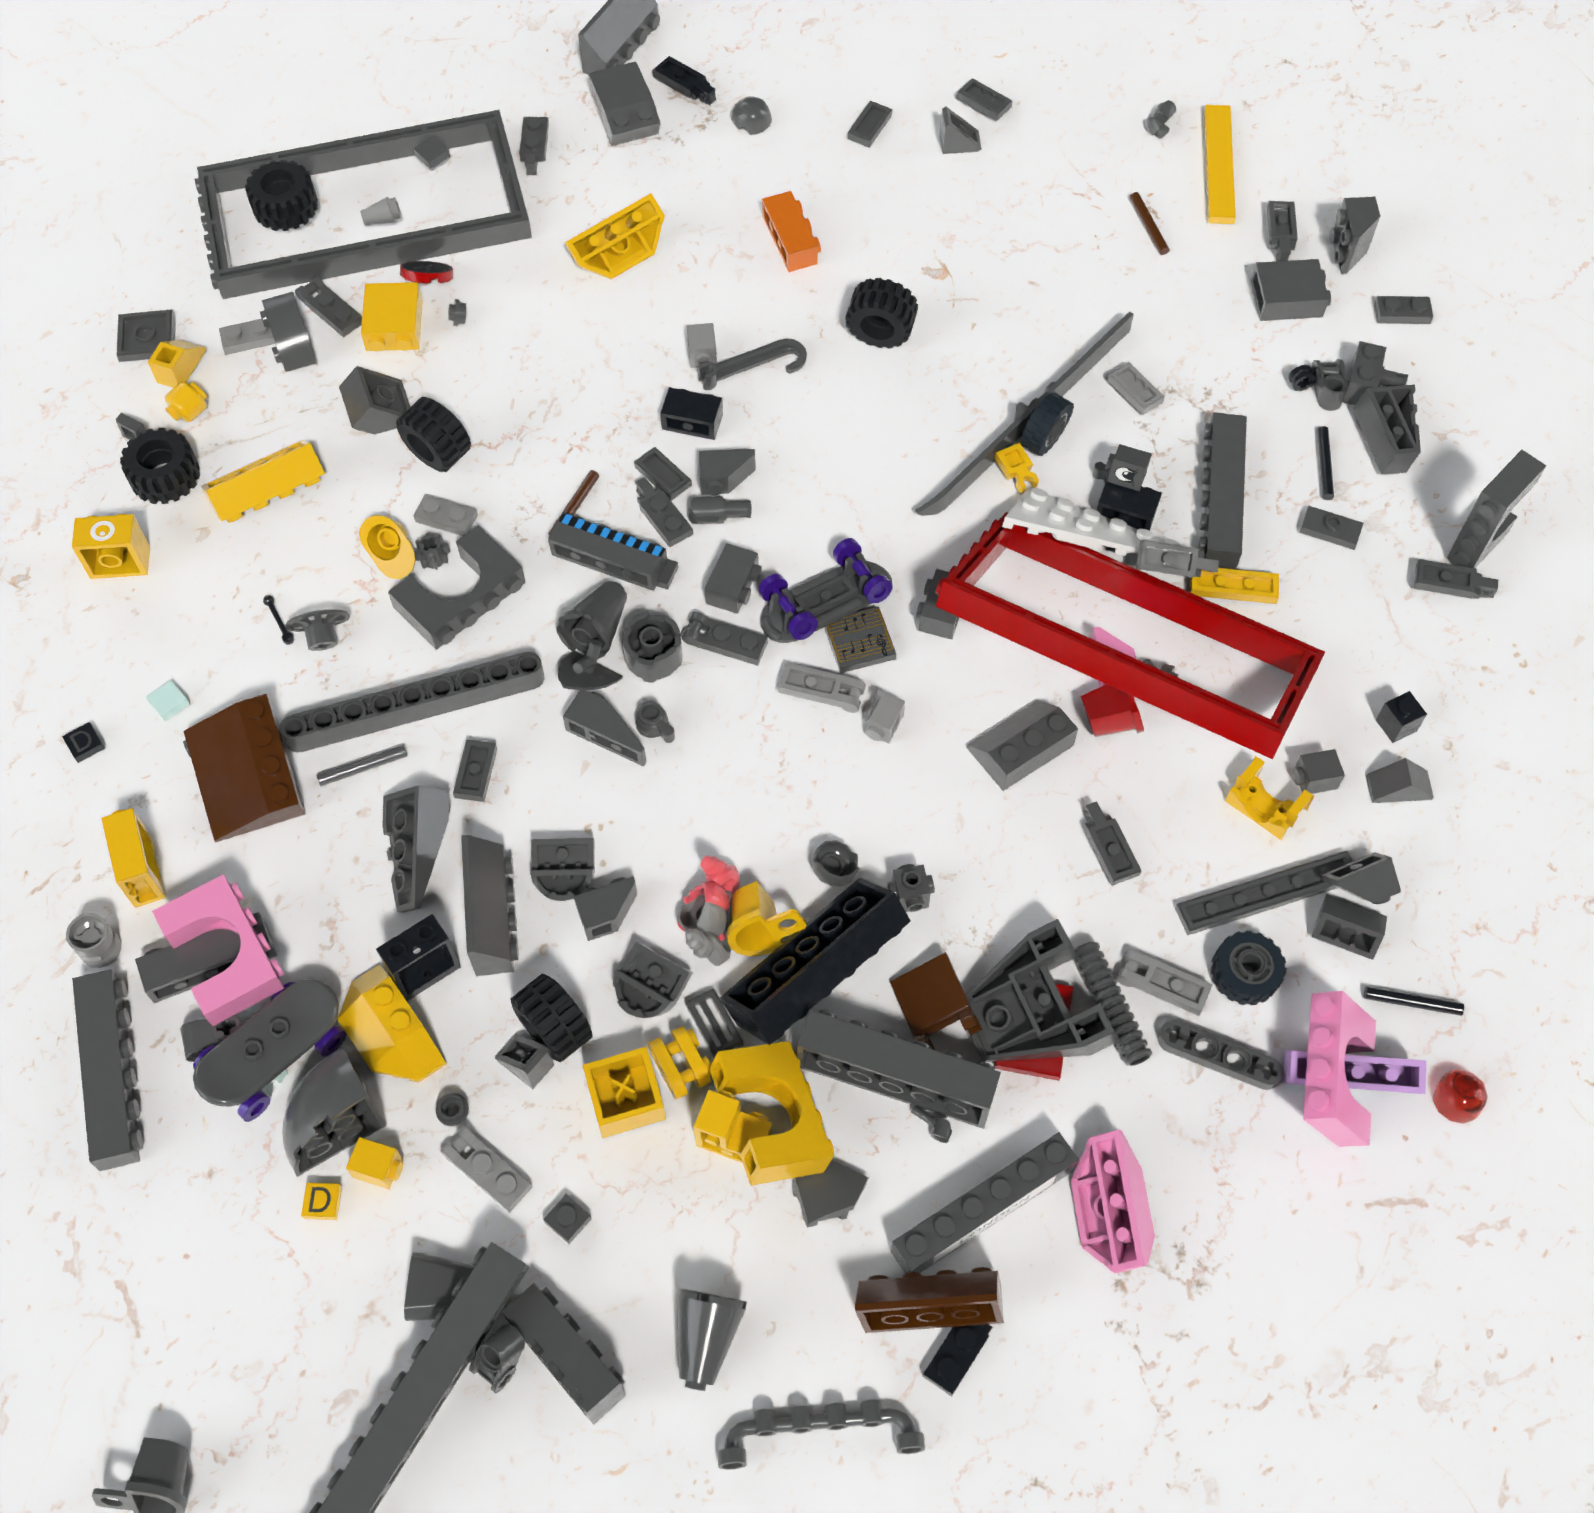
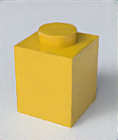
[346,1137,403,1189]

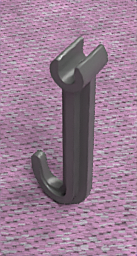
[698,338,807,390]

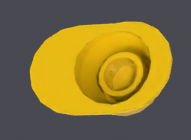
[359,515,415,579]

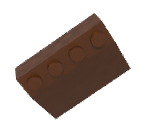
[183,694,305,843]

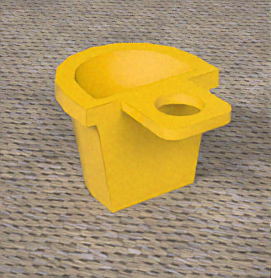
[726,881,807,956]

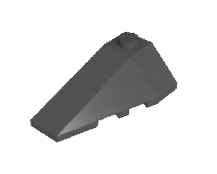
[382,785,451,913]

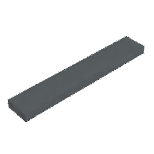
[1175,851,1353,936]

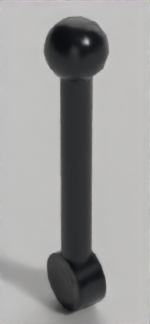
[263,595,294,645]

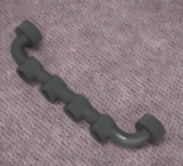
[717,1400,925,1470]

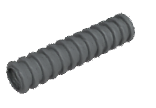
[1075,942,1152,1066]

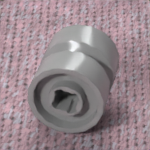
[66,913,121,968]

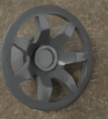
[285,609,350,651]

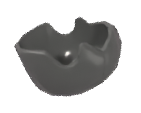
[731,96,772,135]
[812,840,860,886]

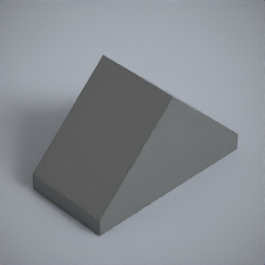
[940,106,982,154]
[1366,758,1434,803]
[495,1034,554,1089]

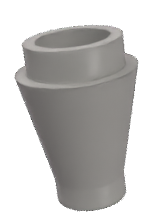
[360,196,402,226]

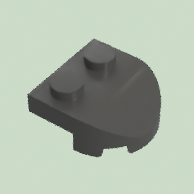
[530,838,595,901]
[613,942,693,1018]

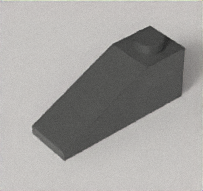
[563,690,646,767]

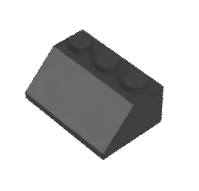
[966,700,1078,791]

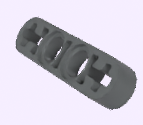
[1158,1020,1284,1090]

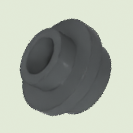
[448,299,466,326]
[435,1093,469,1127]

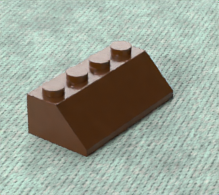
[855,1267,1004,1333]

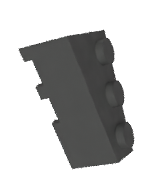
[1353,384,1421,475]

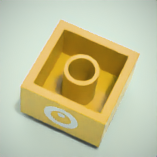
[72,514,150,579]

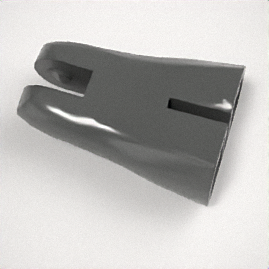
[404,1252,475,1321]

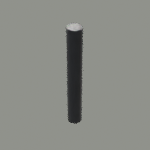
[1317,426,1334,500]
[1364,986,1464,1016]

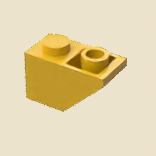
[148,340,206,388]

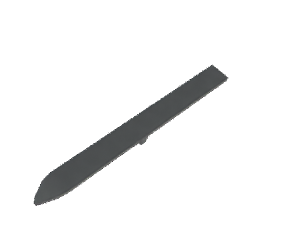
[915,311,1134,516]

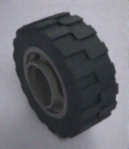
[1021,392,1074,456]
[1210,931,1287,1005]

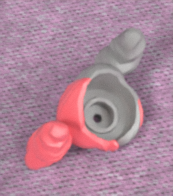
[677,856,740,966]

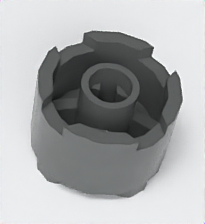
[622,612,682,683]

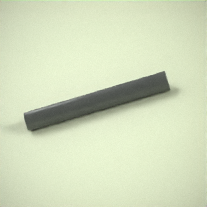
[316,745,408,786]

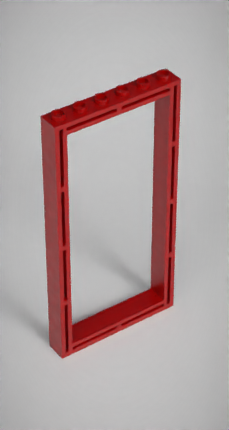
[935,512,1325,760]

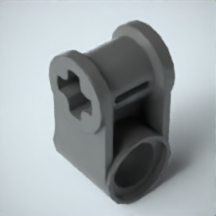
[1311,359,1348,411]
[180,1015,242,1062]
[469,1324,525,1393]

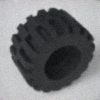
[245,160,318,231]
[845,278,918,349]
[396,397,471,472]
[120,428,200,504]
[510,973,593,1062]

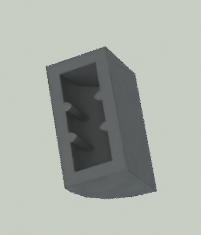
[1312,894,1387,960]

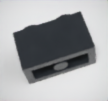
[660,387,723,440]
[1097,477,1162,531]

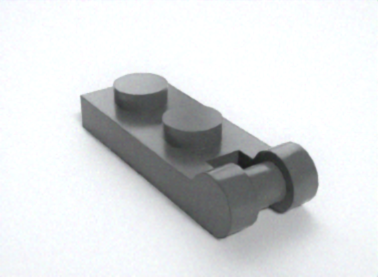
[295,275,362,338]
[681,612,768,666]

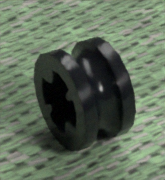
[1288,365,1316,391]

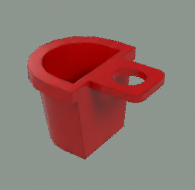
[1080,684,1144,737]

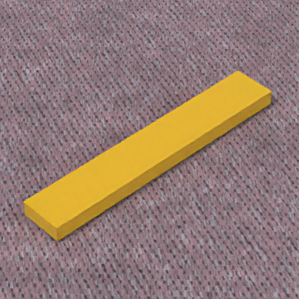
[1204,104,1236,224]

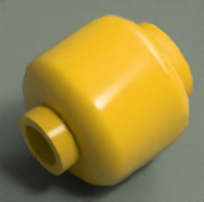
[165,381,207,422]

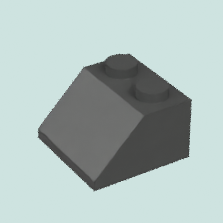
[339,366,411,435]

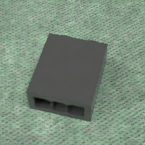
[1251,259,1331,321]

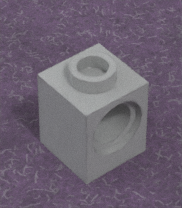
[687,323,717,368]

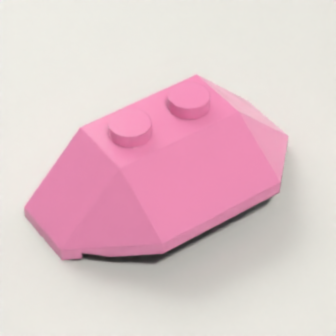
[1071,1130,1155,1273]

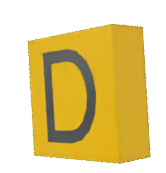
[301,1183,342,1220]

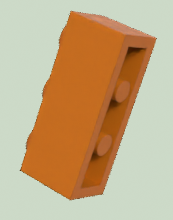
[762,191,821,272]

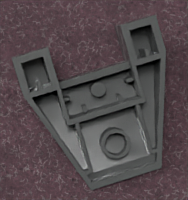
[966,919,1120,1062]

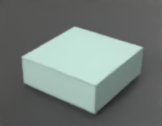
[146,680,190,721]

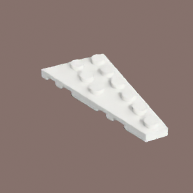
[1002,488,1181,556]

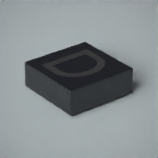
[62,722,105,763]

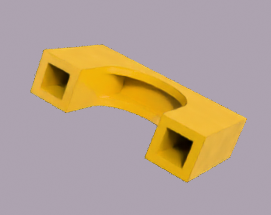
[709,1041,834,1186]

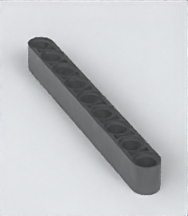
[280,652,545,753]

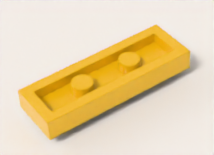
[1190,568,1279,604]

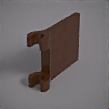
[890,952,982,1050]

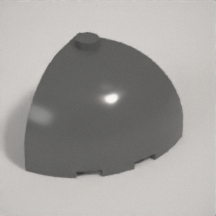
[282,1046,387,1177]

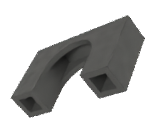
[1447,449,1547,568]
[388,526,526,650]

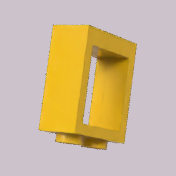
[101,808,166,908]

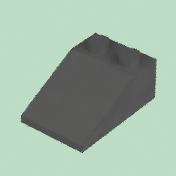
[588,61,661,146]

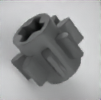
[414,534,450,570]

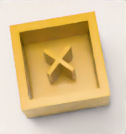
[582,1046,666,1139]

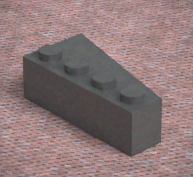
[501,1283,626,1425]

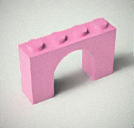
[152,874,284,1027]
[1303,991,1376,1147]

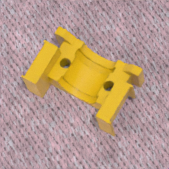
[1225,755,1315,840]

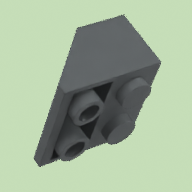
[1330,196,1381,274]

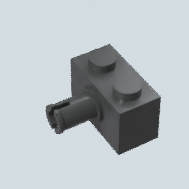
[1342,341,1408,406]

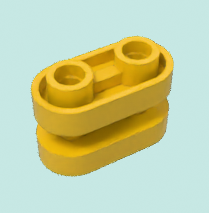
[647,1025,711,1100]

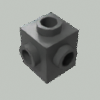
[887,864,935,912]

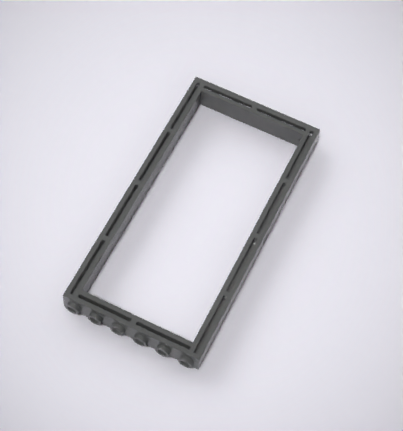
[194,109,532,299]

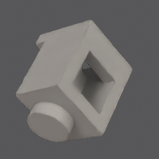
[865,690,905,744]

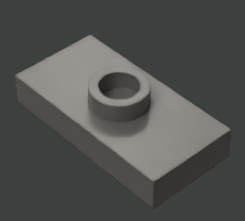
[1107,362,1165,415]

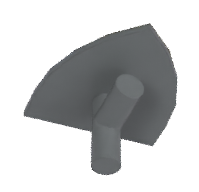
[558,639,623,690]

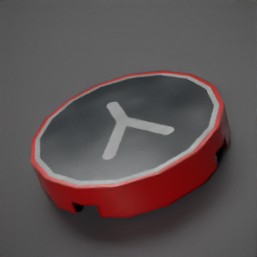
[400,261,453,284]

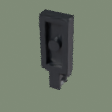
[653,56,716,105]
[922,1324,993,1397]

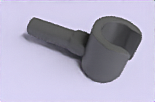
[911,1106,952,1143]

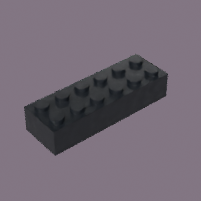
[720,877,911,1045]

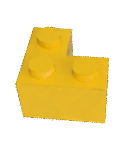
[694,1090,772,1163]

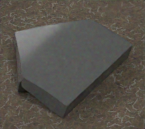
[792,1160,869,1228]

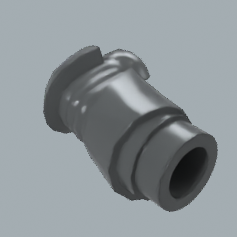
[1147,100,1176,139]

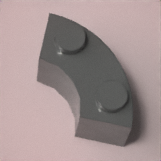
[260,292,317,372]

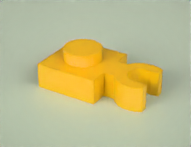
[994,442,1039,494]

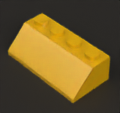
[201,440,325,523]

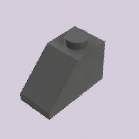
[699,449,756,496]
[1321,852,1401,904]

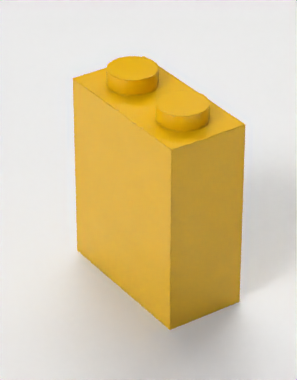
[361,282,423,351]

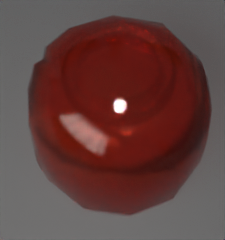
[1432,1069,1488,1124]

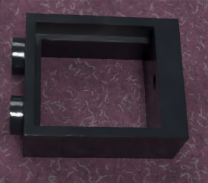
[376,914,461,1001]

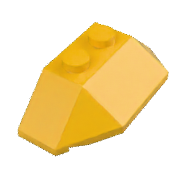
[565,193,665,280]
[337,964,446,1083]

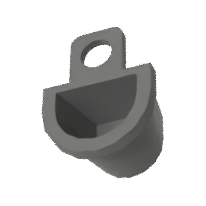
[92,1437,189,1513]

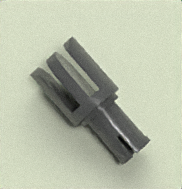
[687,496,752,524]

